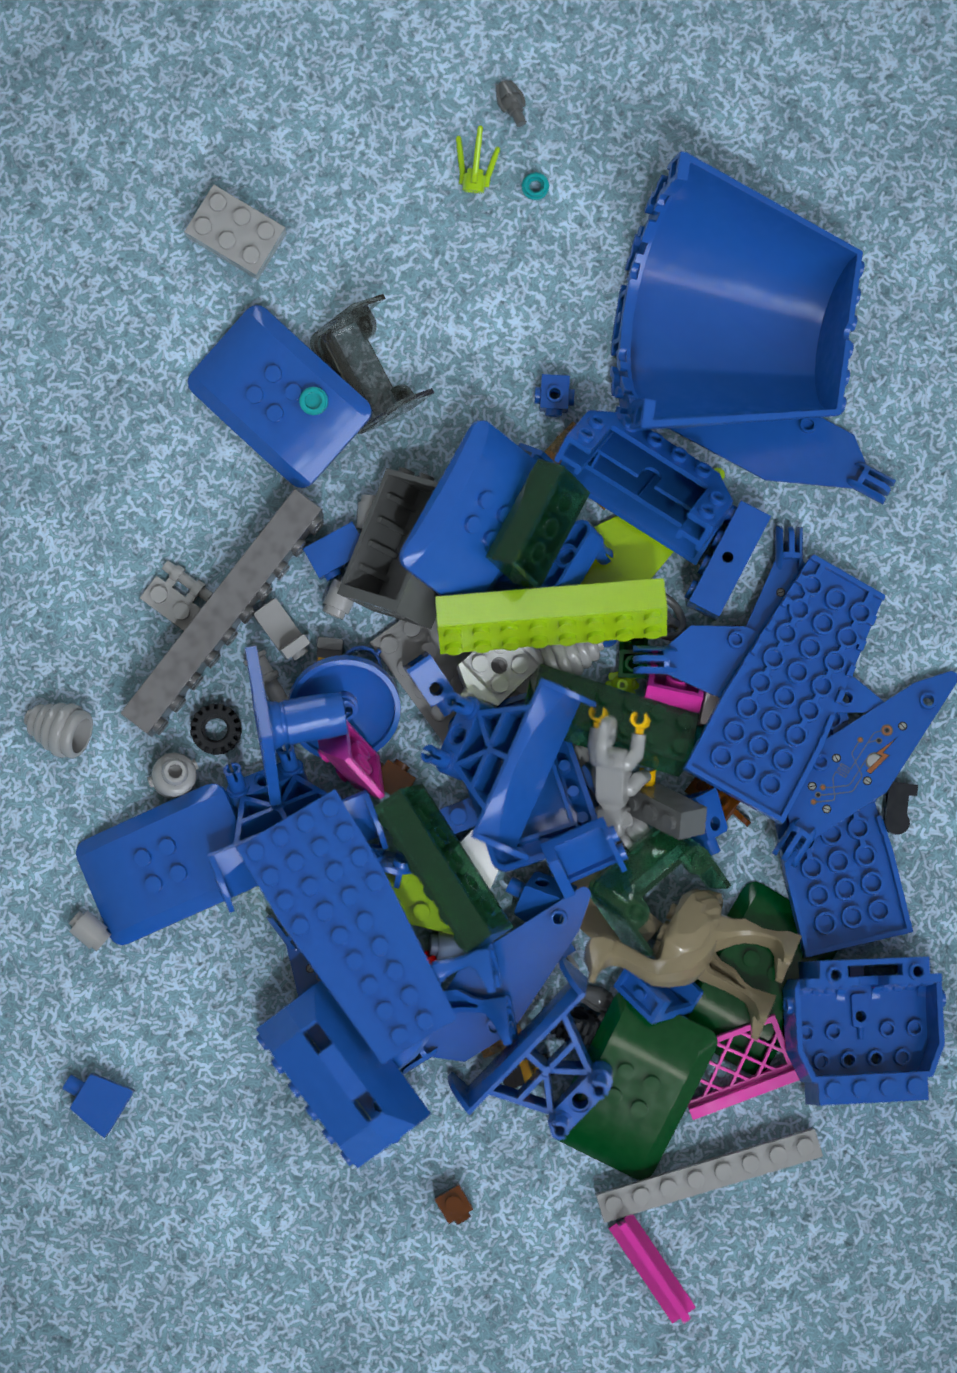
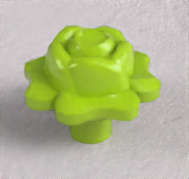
[605,671,639,702]

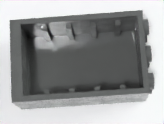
[337,467,441,629]

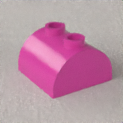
[643,653,704,715]

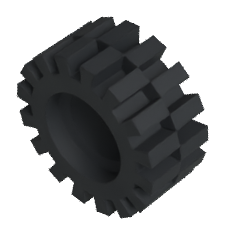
[190,703,242,755]
[550,1006,600,1045]

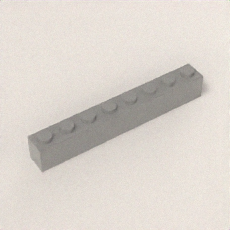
[595,1128,823,1223]

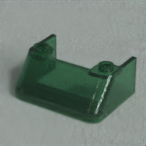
[588,827,731,956]

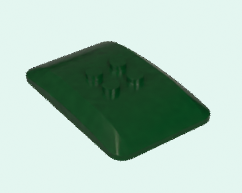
[683,882,838,1075]
[558,992,718,1180]

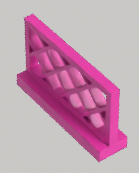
[688,1014,799,1120]
[608,1214,696,1324]

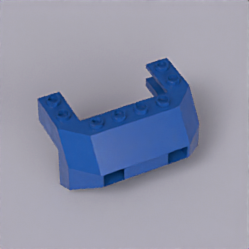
[554,410,733,565]
[256,980,431,1169]

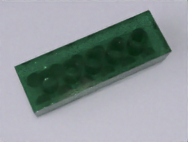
[524,664,699,777]
[374,783,513,953]

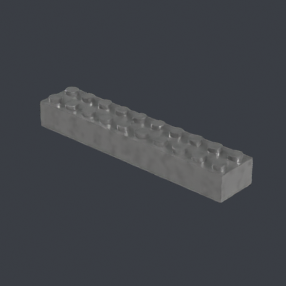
[121,489,324,737]

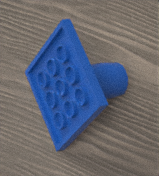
[245,646,348,806]

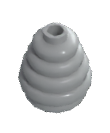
[539,642,604,684]
[24,702,93,759]

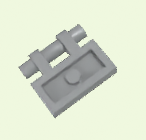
[140,560,213,631]

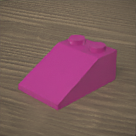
[318,720,385,799]

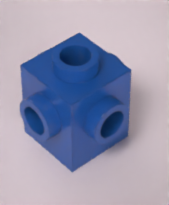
[534,374,575,417]

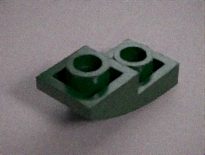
[618,638,648,679]

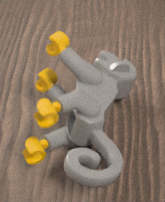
[588,707,656,838]

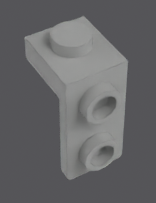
[253,599,310,661]

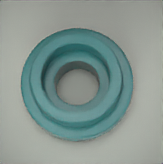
[521,172,549,201]

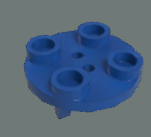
[369,843,416,889]

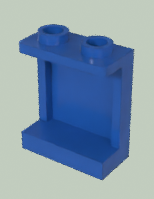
[540,817,628,899]
[613,968,703,1024]

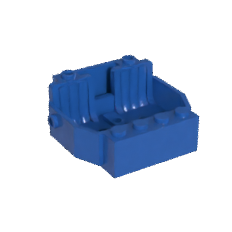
[783,957,946,1106]

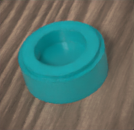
[299,387,329,415]

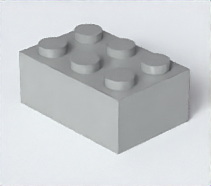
[184,184,287,280]

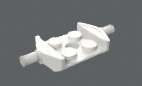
[452,647,544,708]

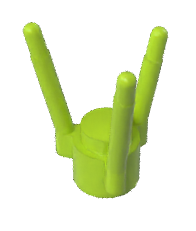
[456,125,500,194]

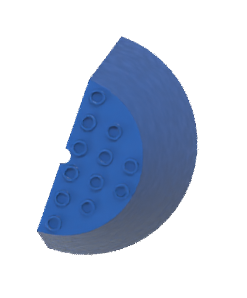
[610,151,865,430]

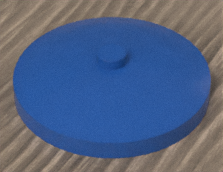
[288,655,401,758]

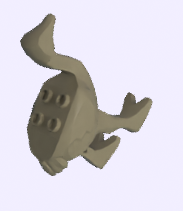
[584,888,802,1041]

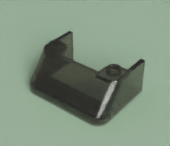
[310,294,434,434]

